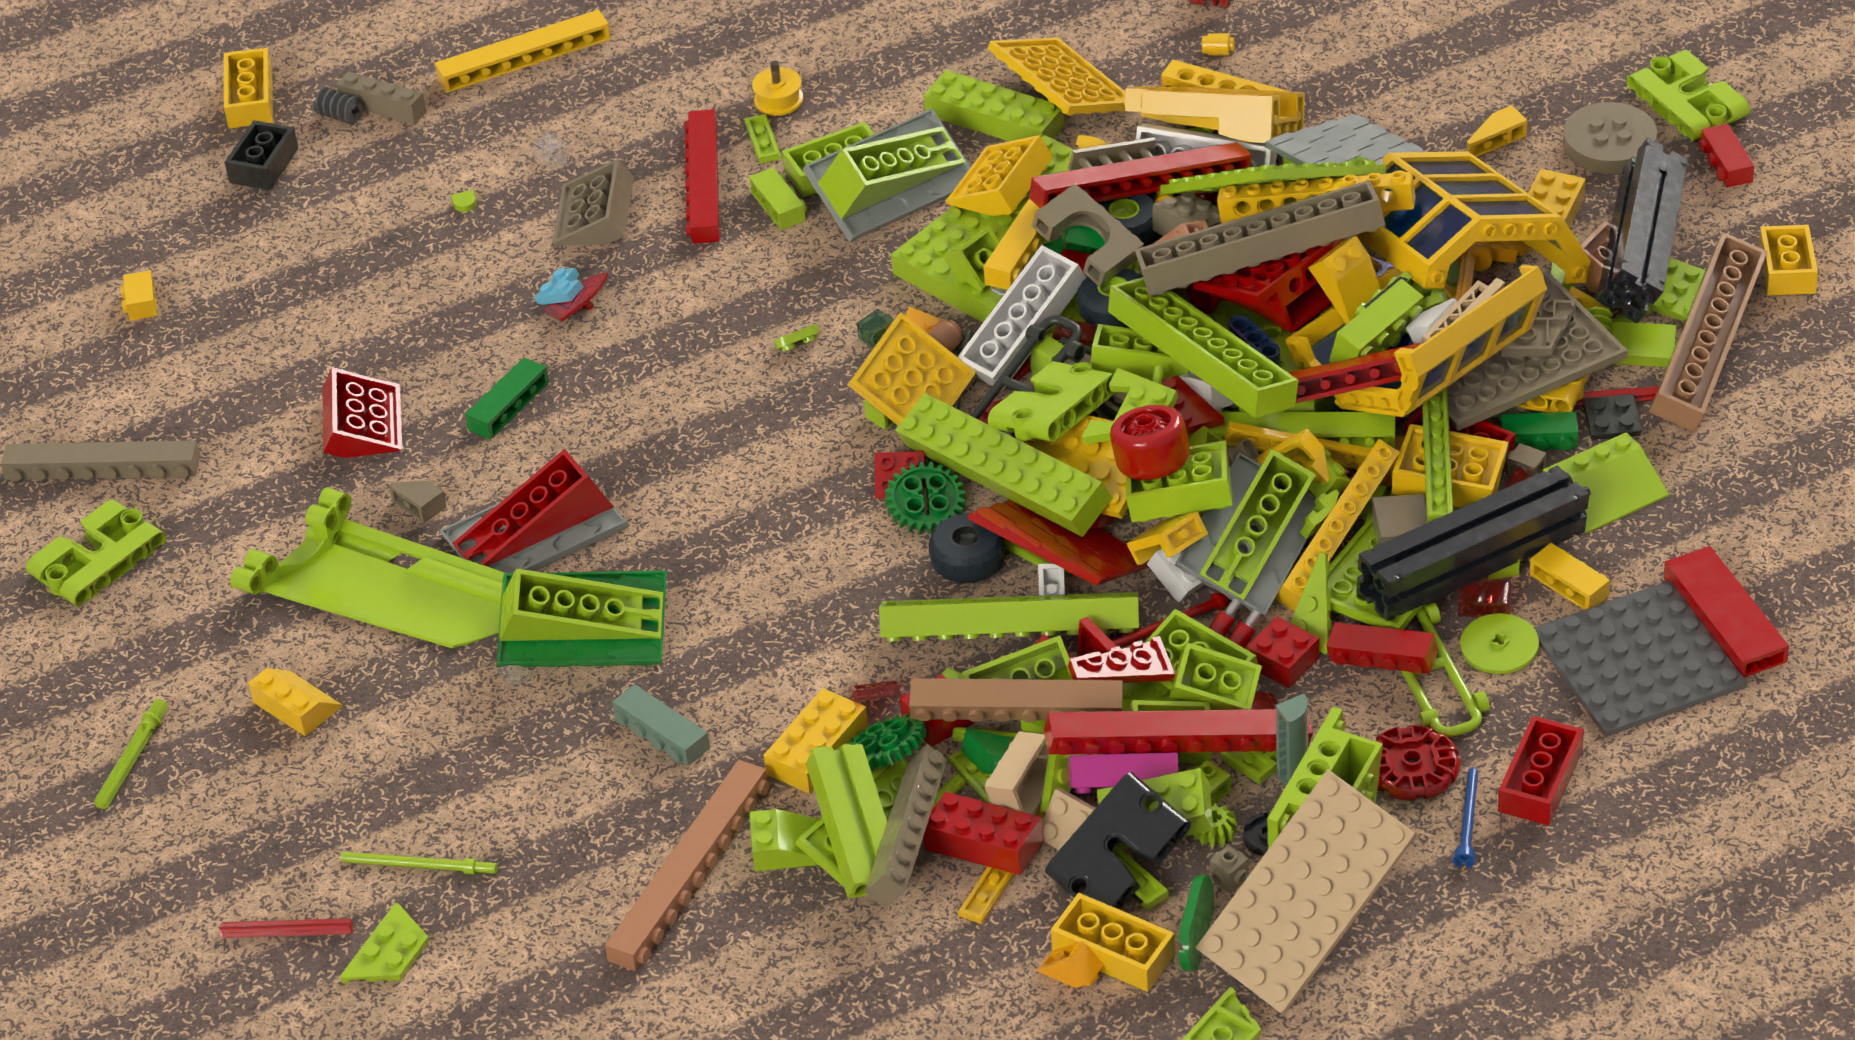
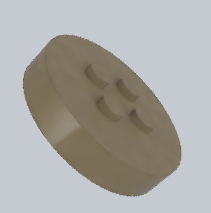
[1563,102,1657,174]

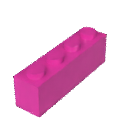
[1068,753,1178,794]

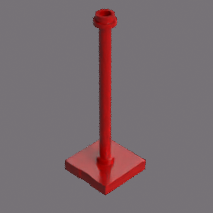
[1077,592,1228,657]

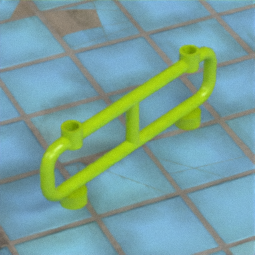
[1401,603,1490,737]

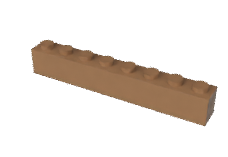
[909,678,1123,722]

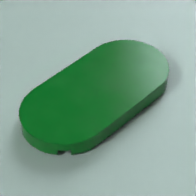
[1178,875,1214,972]

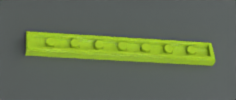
[1421,384,1453,523]

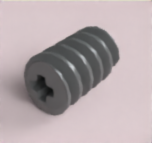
[314,86,364,125]

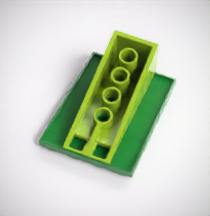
[496,568,667,668]

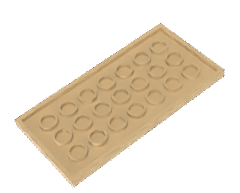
[1196,770,1417,1014]

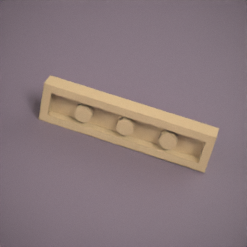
[1422,278,1505,343]

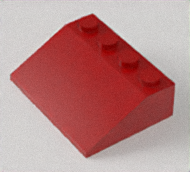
[322,368,402,458]

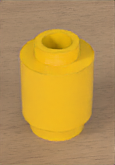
[1202,33,1235,56]

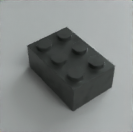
[224,120,298,190]

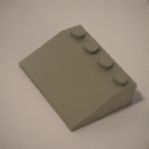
[552,159,634,246]

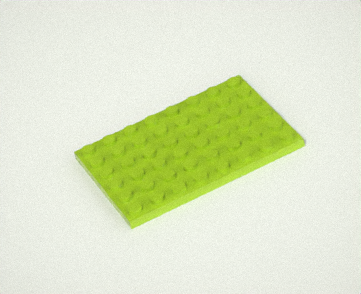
[1160,160,1386,195]

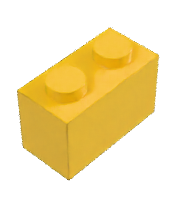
[120,270,158,321]

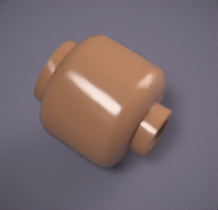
[928,320,963,352]

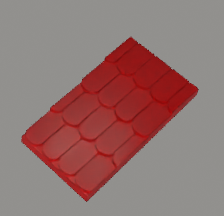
[967,499,1149,586]

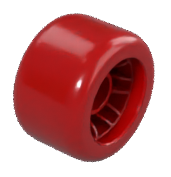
[1110,405,1191,480]

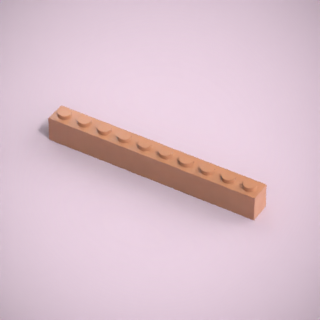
[605,759,770,971]

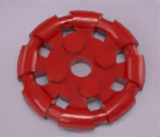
[1376,725,1461,801]

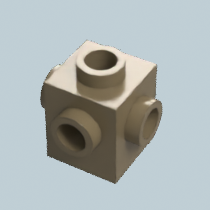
[1210,845,1249,894]

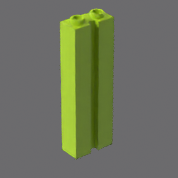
[806,744,887,898]

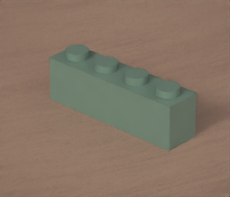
[612,684,710,766]

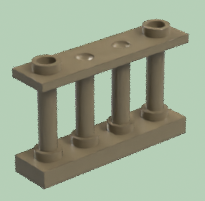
[1068,137,1156,171]

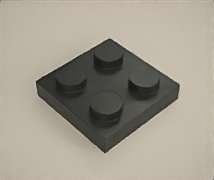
[1583,394,1641,440]

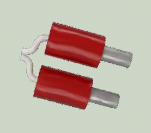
[1208,599,1261,649]

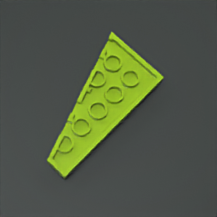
[795,757,908,887]

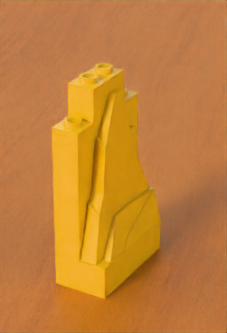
[1123,86,1305,143]

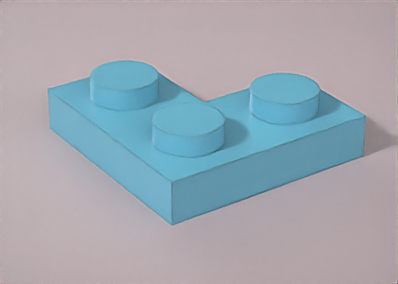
[534,268,583,305]

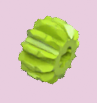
[1193,802,1237,849]

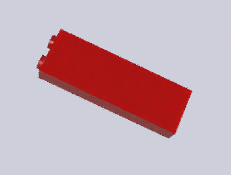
[1663,546,1789,678]

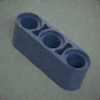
[1229,315,1280,367]

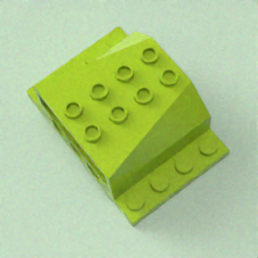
[1267,707,1383,849]

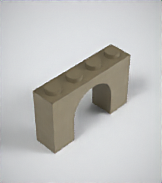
[1031,184,1144,287]

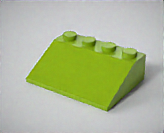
[1543,432,1669,534]
[1126,440,1233,522]
[1145,609,1258,691]

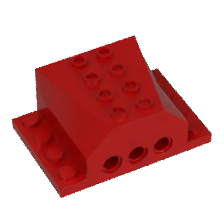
[1192,238,1347,334]

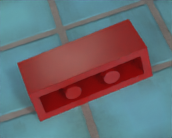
[1698,124,1754,188]

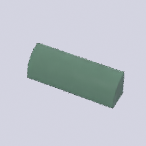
[1276,694,1308,787]

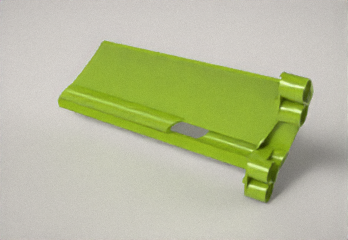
[230,487,505,648]

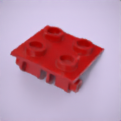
[875,451,925,499]

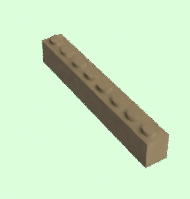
[1,440,200,481]
[865,744,948,908]

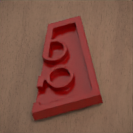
[1162,375,1225,434]

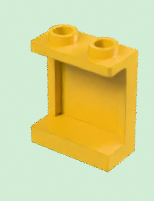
[1126,511,1208,565]

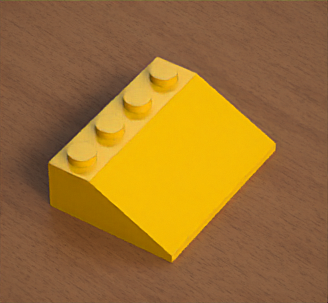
[946,135,1053,216]
[1391,424,1509,507]

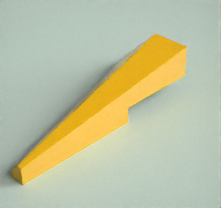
[1255,429,1330,484]

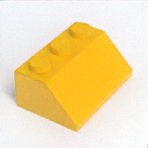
[248,668,343,736]

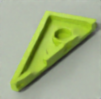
[1290,552,1332,655]

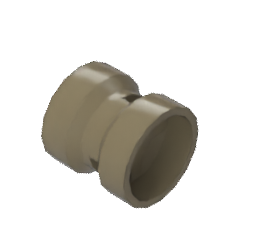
[1228,439,1259,467]

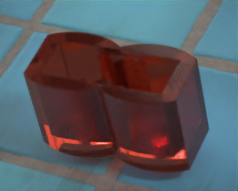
[1458,580,1512,617]

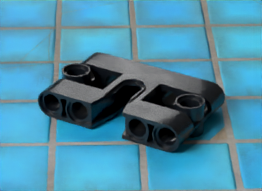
[1045,772,1191,910]

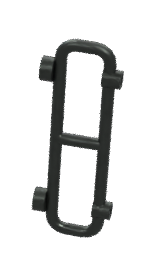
[970,315,1086,438]

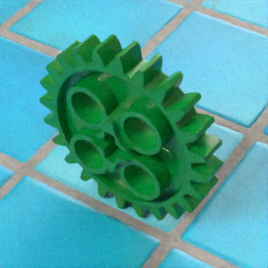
[885,461,966,534]
[846,714,927,772]

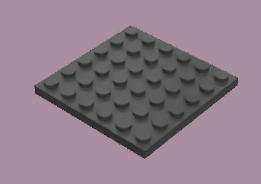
[1534,581,1747,737]

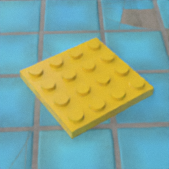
[847,312,976,426]

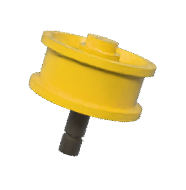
[752,60,803,116]

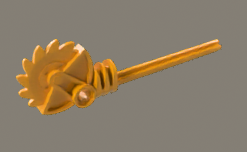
[1455,223,1530,312]

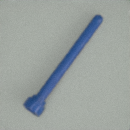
[1453,767,1478,867]

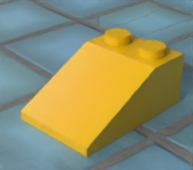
[1308,236,1381,324]

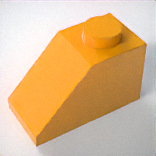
[1037,941,1104,988]

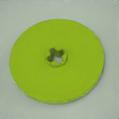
[1460,613,1539,674]

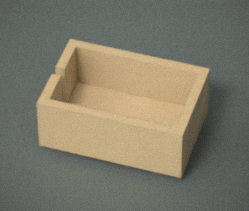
[985,732,1049,815]

